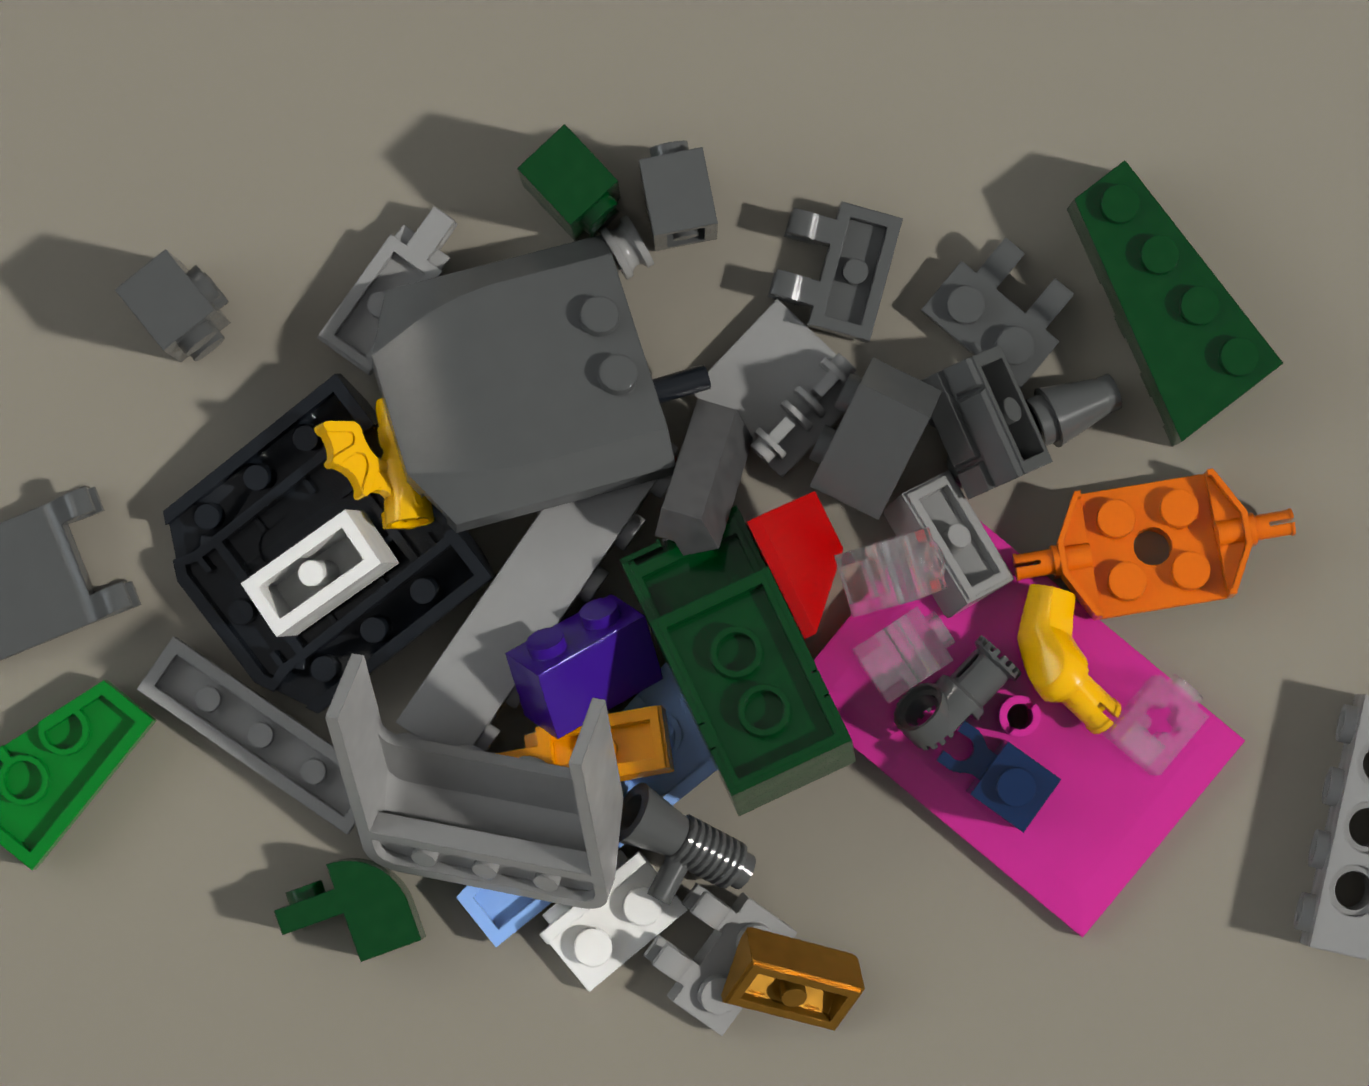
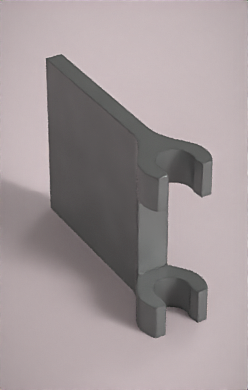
[0,486,141,661]

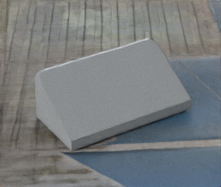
[883,470,1015,618]

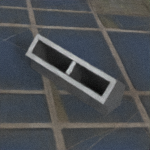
[655,399,753,556]

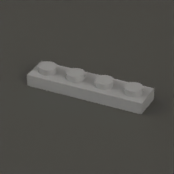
[137,636,356,834]

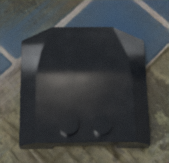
[163,373,496,714]

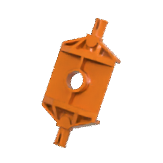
[1012,468,1296,621]

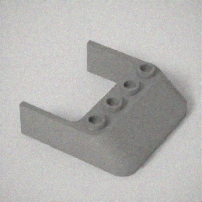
[325,653,623,909]

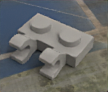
[643,883,797,1036]

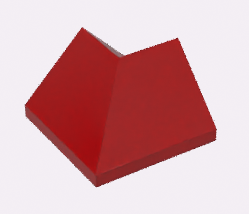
[746,491,844,640]

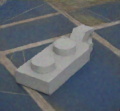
[317,206,458,376]

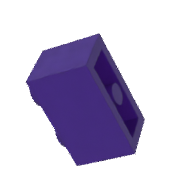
[505,594,663,739]

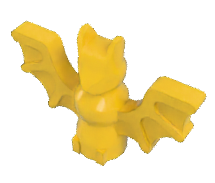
[314,398,434,529]

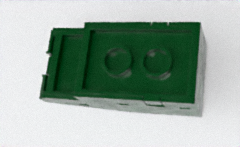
[619,505,856,816]

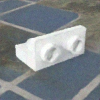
[539,849,688,992]

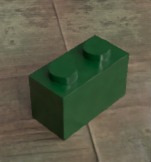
[517,124,621,241]

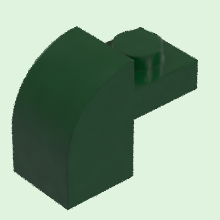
[274,858,426,962]

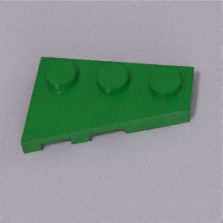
[0,680,157,870]

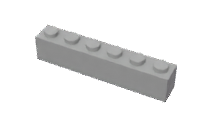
[396,443,679,752]

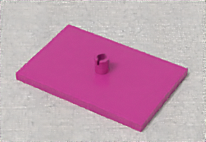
[814,521,1245,938]

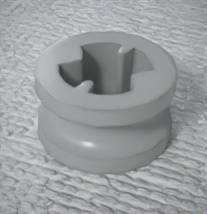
[599,214,654,280]

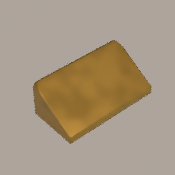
[721,927,865,1031]

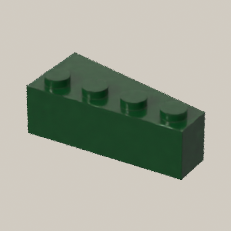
[1067,160,1283,447]

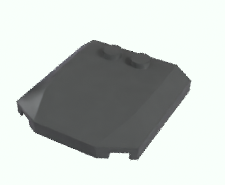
[372,235,676,533]

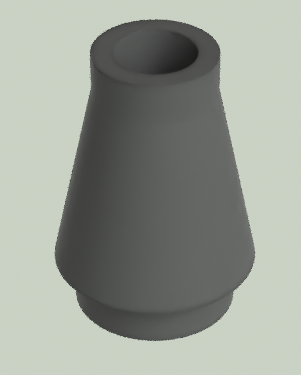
[1025,374,1122,447]

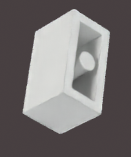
[241,509,399,637]

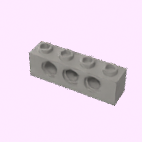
[1294,694,1369,960]

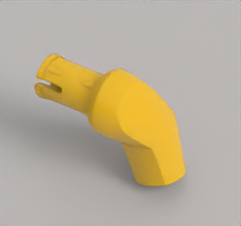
[1017,584,1122,734]

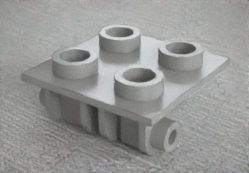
[694,299,861,478]

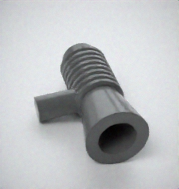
[619,783,756,905]

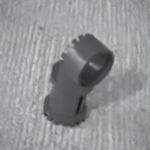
[894,635,1022,750]

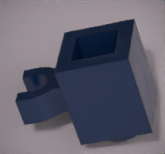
[935,721,1061,833]

